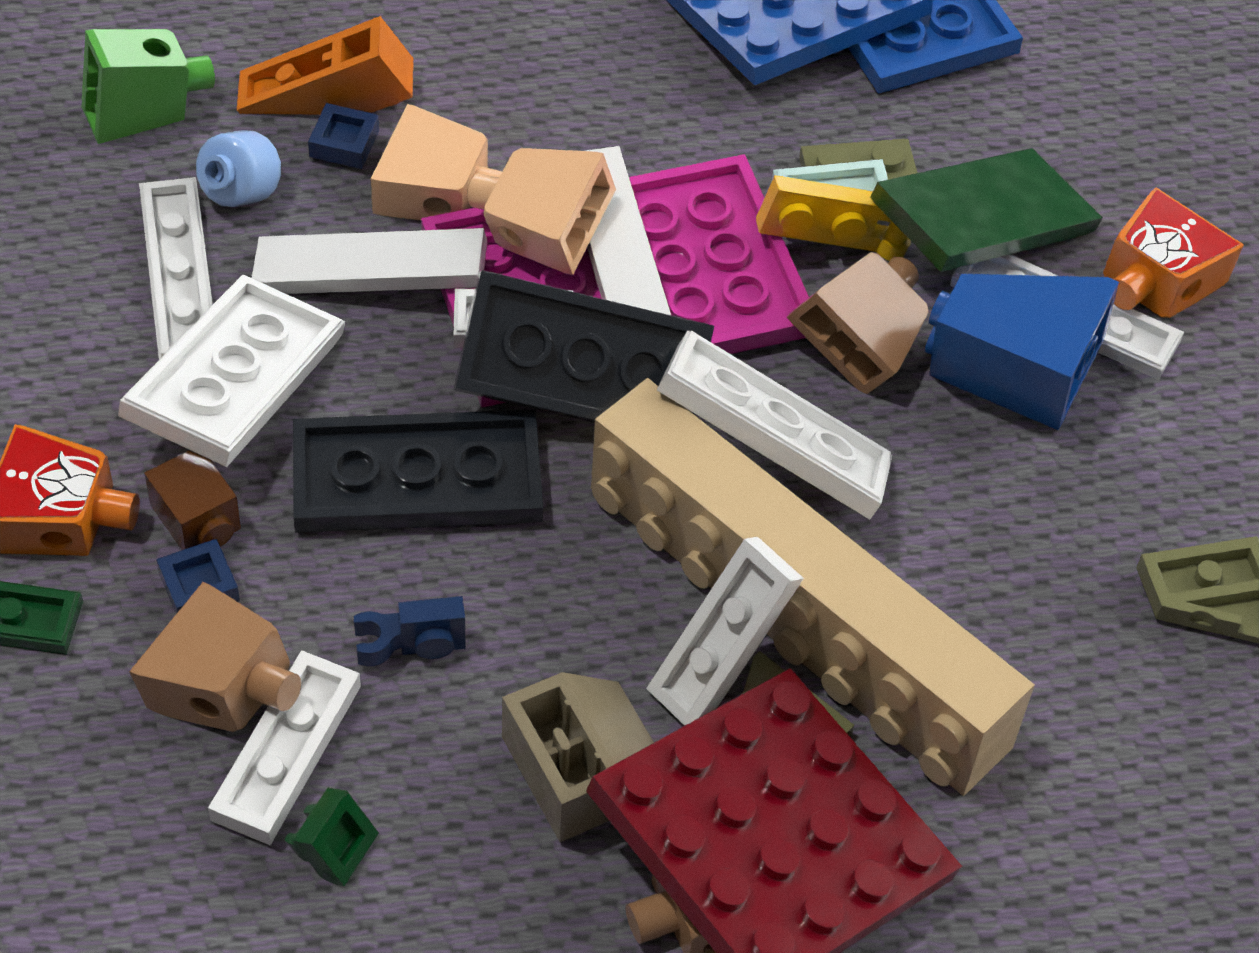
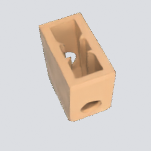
[371,104,502,220]
[467,148,616,275]

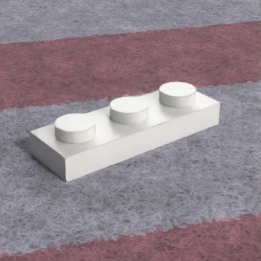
[646,537,804,725]
[208,650,361,845]

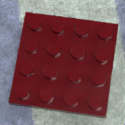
[586,668,962,953]

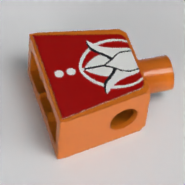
[1103,188,1244,318]
[0,424,140,556]

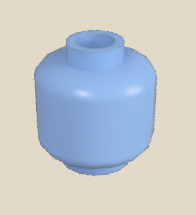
[196,130,281,207]

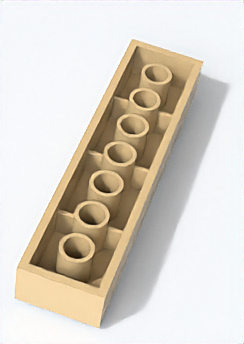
[591,378,1035,796]

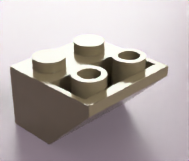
[502,672,654,842]

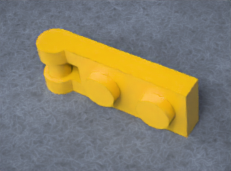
[756,175,911,261]

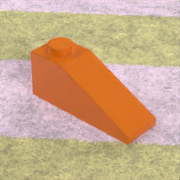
[237,16,414,115]

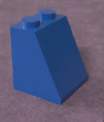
[925,274,1119,430]

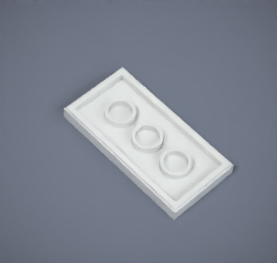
[118,275,345,467]
[657,330,892,520]

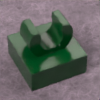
[285,787,379,886]

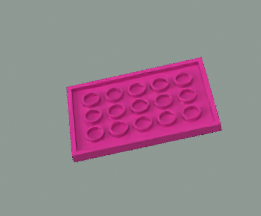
[421,154,809,408]

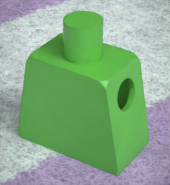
[81,29,215,144]

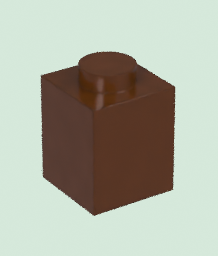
[144,450,241,550]

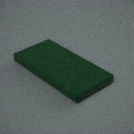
[870,148,1103,272]

